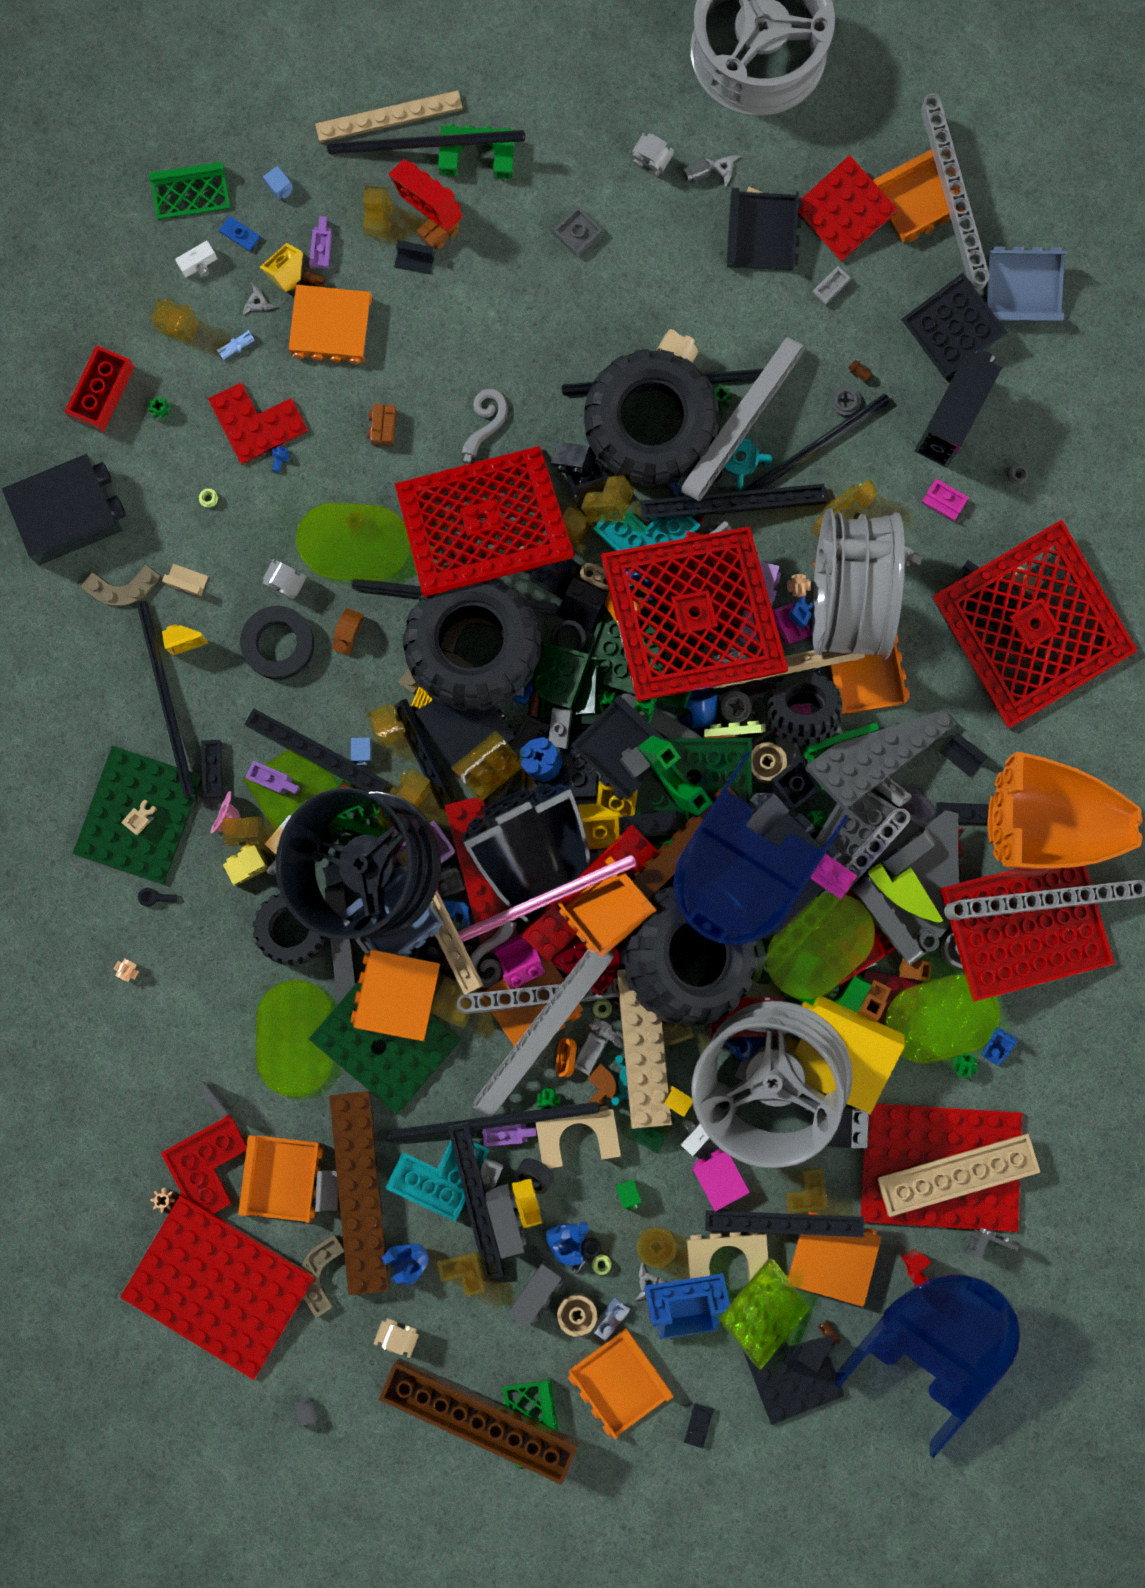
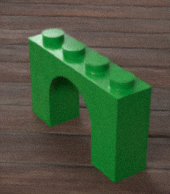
[438,124,515,179]
[637,736,712,815]
[780,946,872,1012]

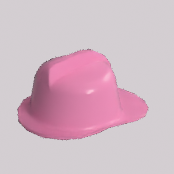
[210,791,240,835]

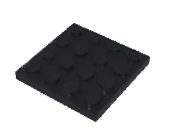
[901,273,1007,379]

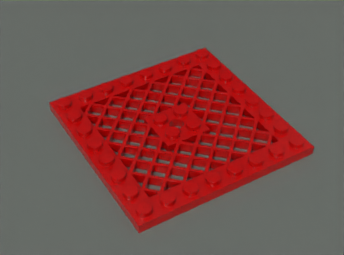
[394,446,574,597]
[931,519,1138,728]
[601,526,788,702]

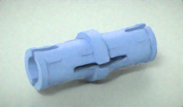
[217,330,255,360]

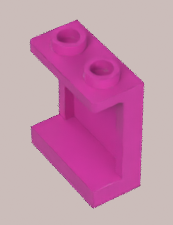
[493,933,546,989]
[692,1149,750,1211]

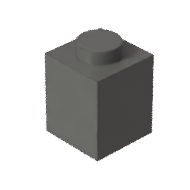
[619,747,651,779]

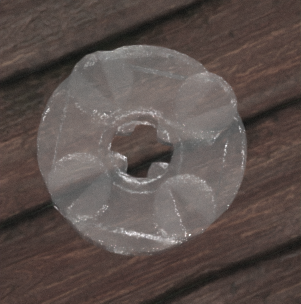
[588,1017,624,1048]

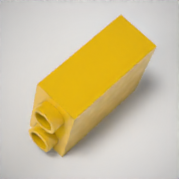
[786,995,905,1114]

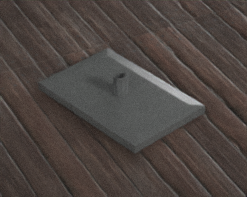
[815,792,926,878]

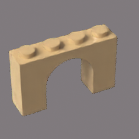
[536,1106,621,1168]
[686,1232,770,1285]

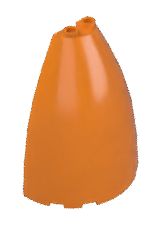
[988,751,1143,869]

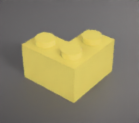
[223,844,269,886]

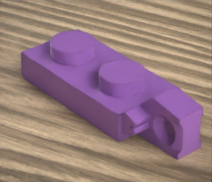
[309,216,332,269]
[245,761,300,795]
[482,1124,537,1147]

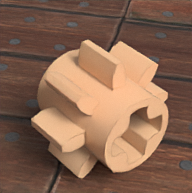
[787,574,811,597]
[114,958,139,982]
[150,1187,176,1213]

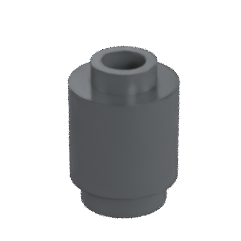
[683,159,712,183]
[294,1397,319,1429]

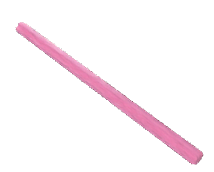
[458,855,636,942]

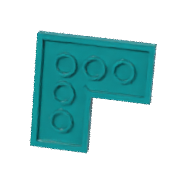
[593,502,701,551]
[385,1140,490,1222]

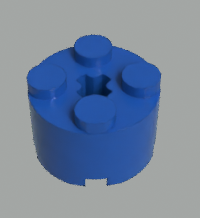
[520,737,563,782]

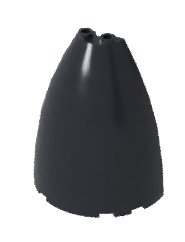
[462,784,591,925]

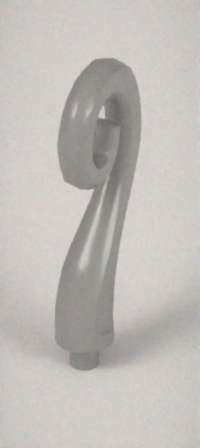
[461,389,508,464]
[470,919,517,989]

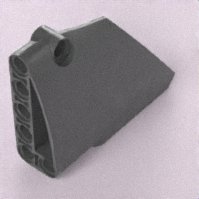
[850,810,959,965]

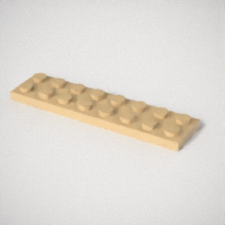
[617,969,671,1128]
[877,1134,1040,1217]

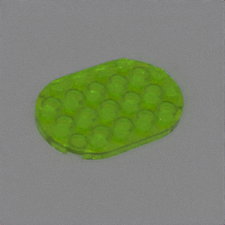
[296,502,410,581]
[766,894,875,999]
[885,974,1000,1064]
[256,980,334,1097]

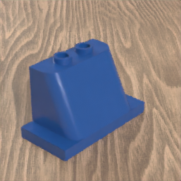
[644,1273,732,1340]

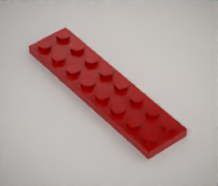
[445,796,518,954]
[521,825,660,962]

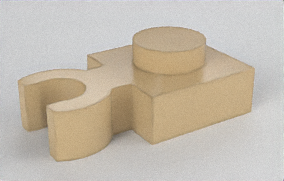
[121,800,156,836]

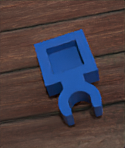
[787,596,813,629]

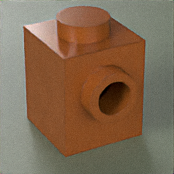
[899,957,932,982]

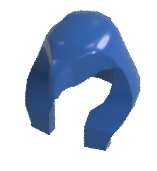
[679,690,718,729]
[546,1221,589,1266]
[382,1243,429,1286]

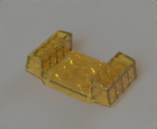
[811,479,878,539]

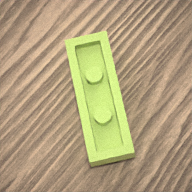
[704,721,766,737]

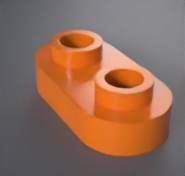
[555,1038,577,1077]

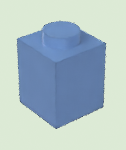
[263,166,293,200]
[351,738,372,767]

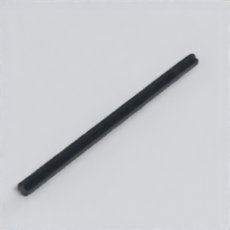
[327,130,526,154]
[561,369,764,395]
[723,394,890,515]
[352,578,558,614]
[137,601,195,799]
[387,1102,599,1142]

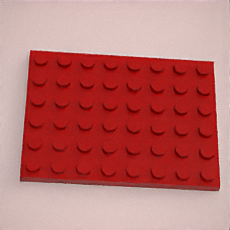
[940,865,1115,1002]
[860,1103,1022,1232]
[120,1194,316,1380]

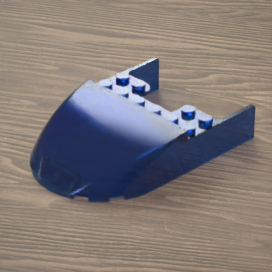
[674,751,849,945]
[835,1274,1021,1459]

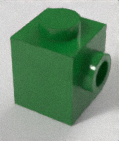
[615,1179,642,1211]

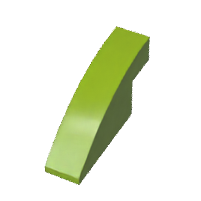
[867,863,943,922]

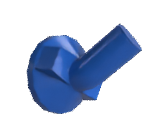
[272,446,291,473]

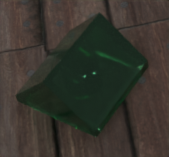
[623,1117,675,1154]

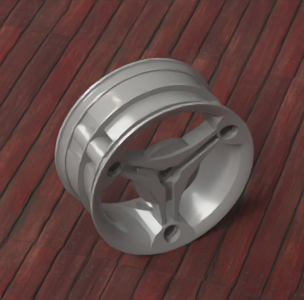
[690,0,835,115]
[812,508,905,660]
[692,1001,852,1168]

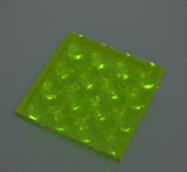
[242,750,337,831]
[719,1258,810,1370]

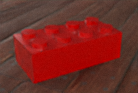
[388,159,463,232]
[64,345,135,433]

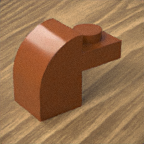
[332,608,364,656]
[857,980,891,1022]
[587,1064,616,1107]

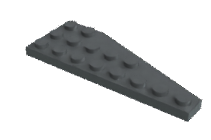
[805,710,956,811]

